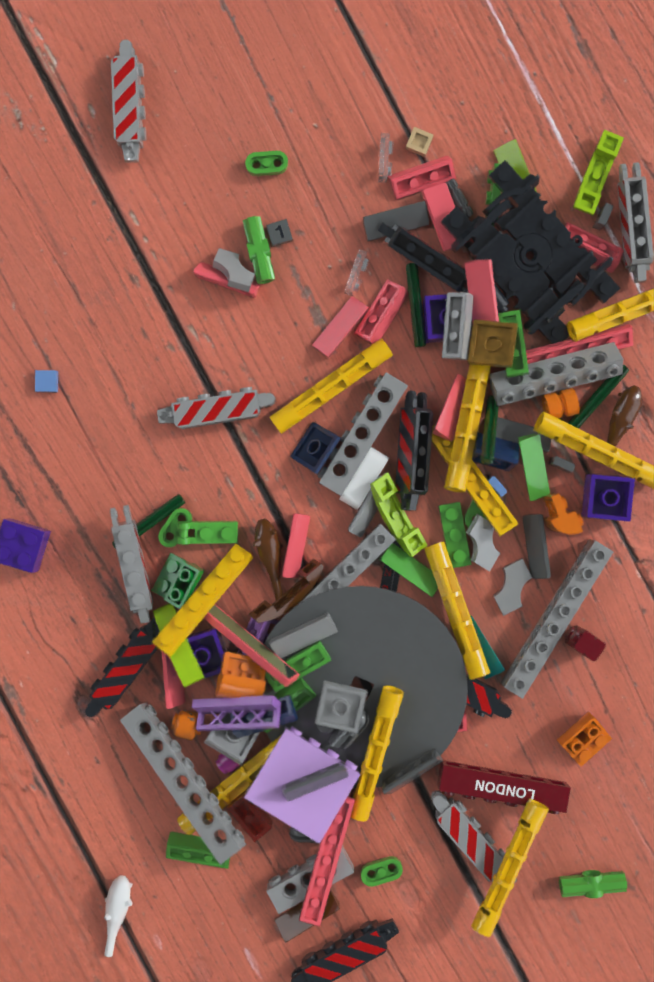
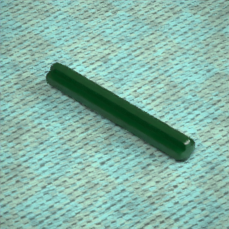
[406,263,426,348]
[568,364,629,429]
[481,395,499,464]
[112,494,185,549]

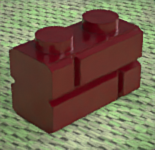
[565,625,606,662]

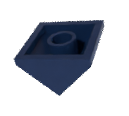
[290,422,341,475]
[472,432,519,472]

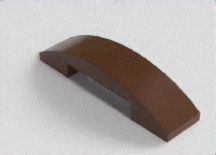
[249,559,324,623]

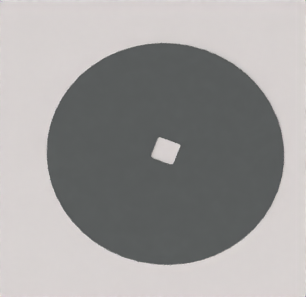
[263,586,468,788]

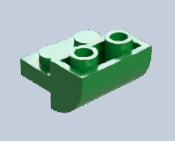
[151,553,204,609]

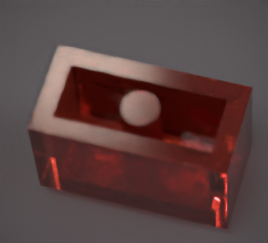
[227,790,273,842]

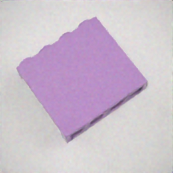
[244,726,360,844]

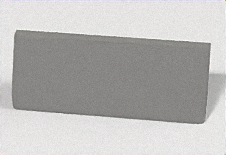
[442,292,473,360]
[348,475,381,537]
[269,612,338,658]

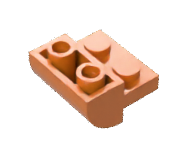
[543,493,584,535]
[215,652,266,698]
[557,711,612,767]

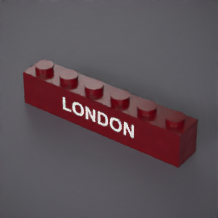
[437,760,571,815]

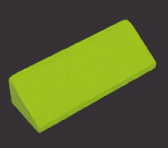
[493,139,537,192]

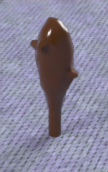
[607,385,642,446]
[253,518,283,600]

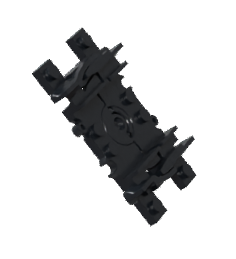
[440,160,620,344]

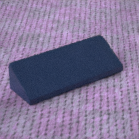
[230,695,298,738]

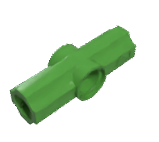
[243,216,275,284]
[559,870,627,898]

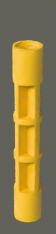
[567,288,654,342]
[270,338,393,434]
[444,364,491,493]
[534,411,654,489]
[424,541,490,680]
[350,685,404,822]
[177,734,282,835]
[471,799,549,937]

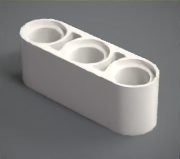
[339,447,389,510]

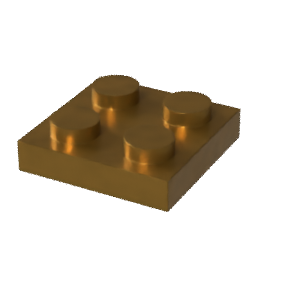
[468,320,518,368]

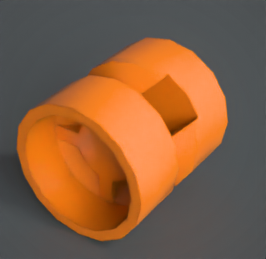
[541,388,580,419]

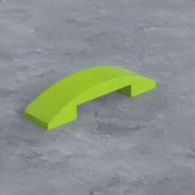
[573,130,624,216]
[370,472,428,557]
[153,603,205,687]

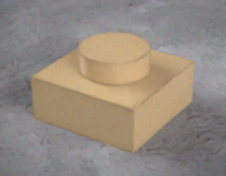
[405,127,434,157]

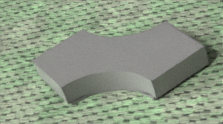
[212,248,255,292]
[466,514,500,571]
[493,558,532,616]

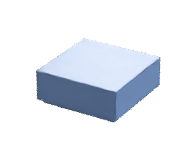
[35,370,58,392]
[487,476,507,497]

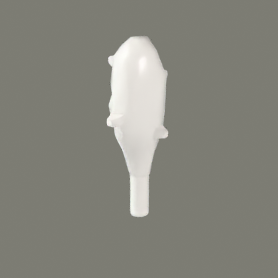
[104,875,133,957]

